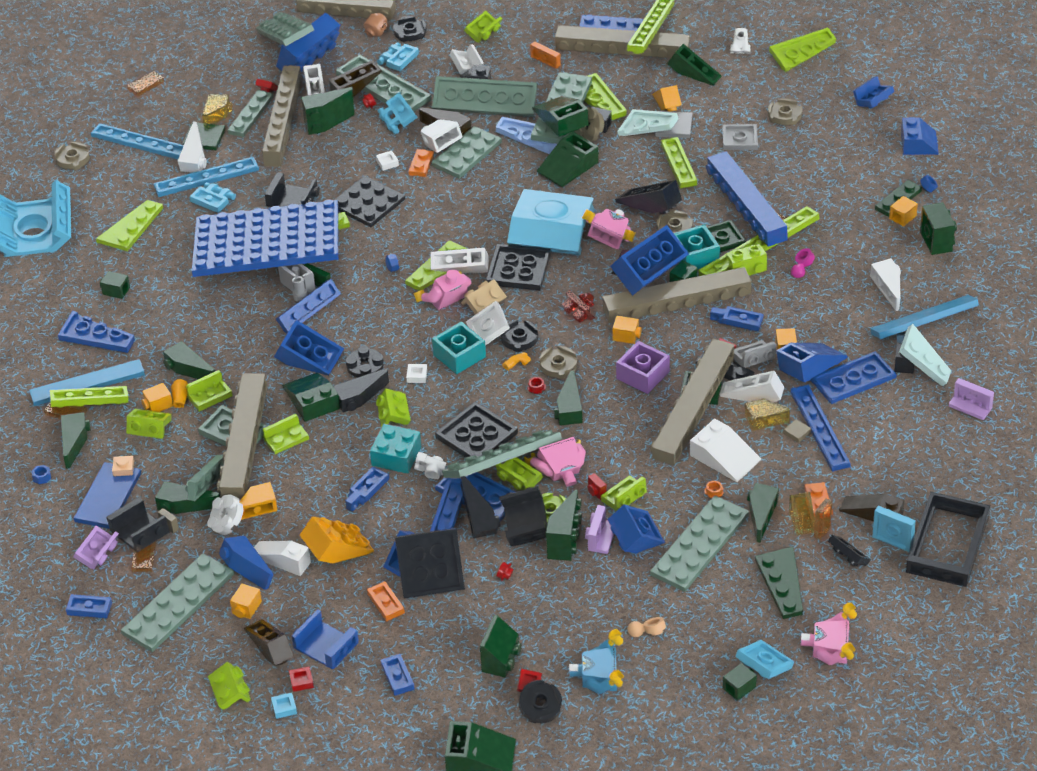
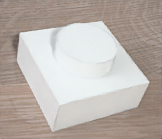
[376,151,399,171]
[406,364,427,383]

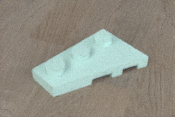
[617,109,679,136]
[899,324,951,386]

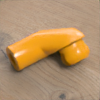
[502,352,531,371]

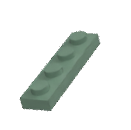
[228,90,274,138]
[186,455,224,501]

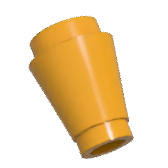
[171,379,188,408]

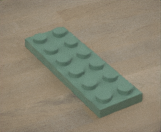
[256,12,314,46]
[336,55,431,112]
[531,72,592,144]
[432,76,538,117]
[442,430,562,478]
[650,495,749,592]
[121,553,234,652]

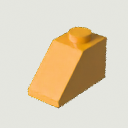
[652,85,681,112]
[239,482,277,520]

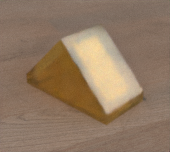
[789,492,817,535]

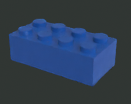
[276,13,340,72]
[610,225,689,296]

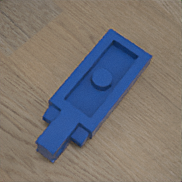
[710,306,764,332]
[345,467,389,512]

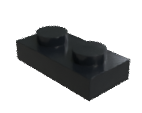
[828,535,871,566]

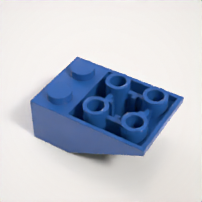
[776,342,848,382]

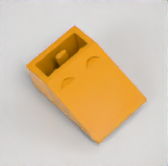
[300,516,374,564]

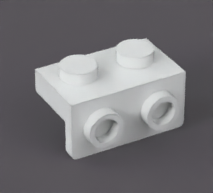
[450,44,484,75]

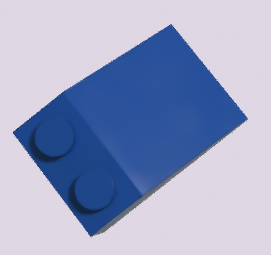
[274,320,344,376]

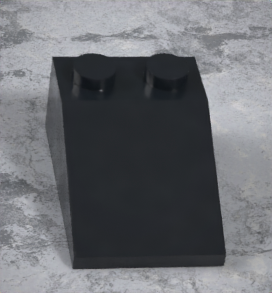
[615,180,682,215]

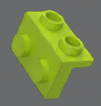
[464,11,503,43]
[726,244,767,275]
[186,370,233,412]
[376,388,411,427]
[495,457,543,490]
[601,475,647,511]
[208,662,251,709]

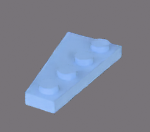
[496,117,557,154]

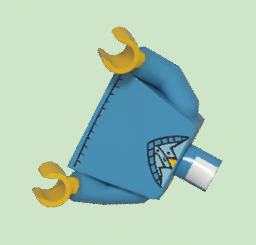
[569,629,624,694]

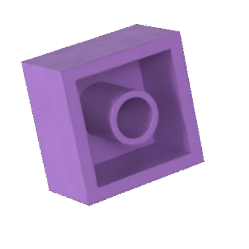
[616,341,670,394]

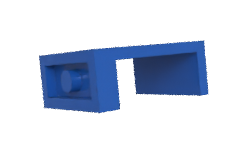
[292,609,359,670]

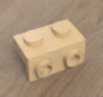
[461,279,507,315]

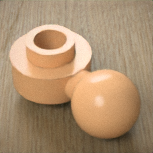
[627,617,666,637]

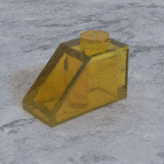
[202,94,233,124]
[745,398,790,431]

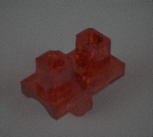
[561,290,595,323]

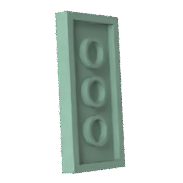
[432,126,502,179]

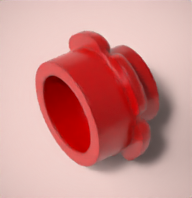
[362,93,377,109]
[527,377,546,394]
[496,562,514,581]

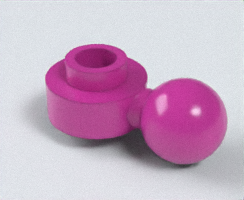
[791,248,815,278]

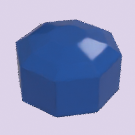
[920,175,938,193]
[385,254,399,272]
[31,465,51,484]

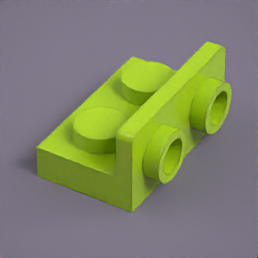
[126,409,171,439]
[262,414,309,454]

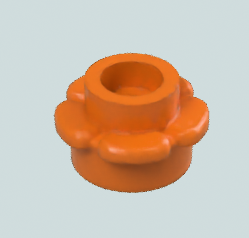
[704,481,724,499]

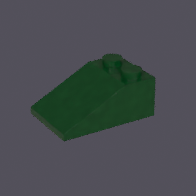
[301,87,355,135]
[282,373,340,422]

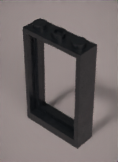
[906,491,991,587]

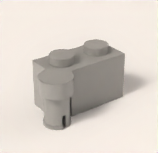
[278,264,316,302]

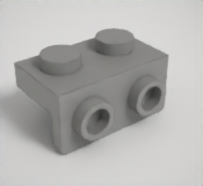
[734,340,777,368]

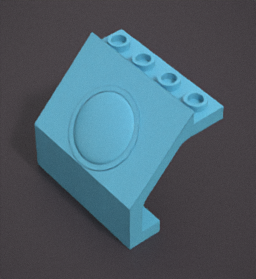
[0,180,71,257]
[507,189,595,255]

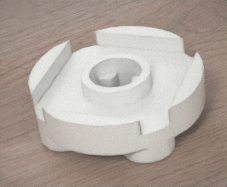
[207,494,243,535]

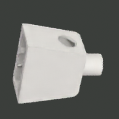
[421,120,462,153]

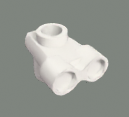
[730,28,750,54]
[414,452,446,480]

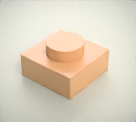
[112,456,134,476]

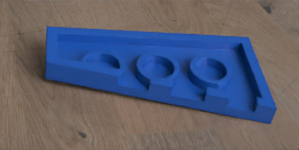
[58,310,135,353]

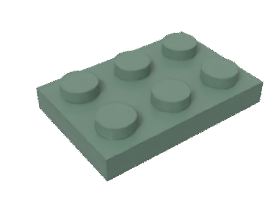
[198,405,268,446]

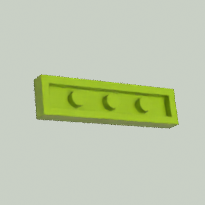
[661,137,697,188]
[50,386,128,408]

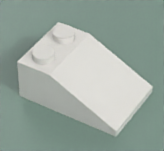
[690,418,761,482]

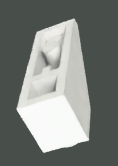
[303,64,325,96]
[178,122,207,173]
[431,248,489,273]
[870,258,901,311]
[720,371,784,404]
[254,541,311,576]

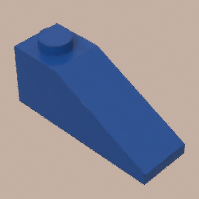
[219,536,273,590]

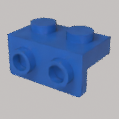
[853,76,894,108]

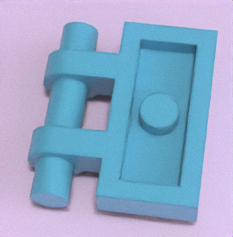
[377,42,419,71]
[378,92,418,134]
[189,182,236,213]

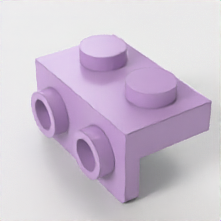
[949,378,994,420]
[585,505,614,554]
[73,526,119,569]

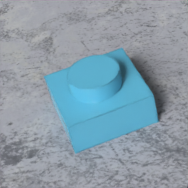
[271,693,297,719]

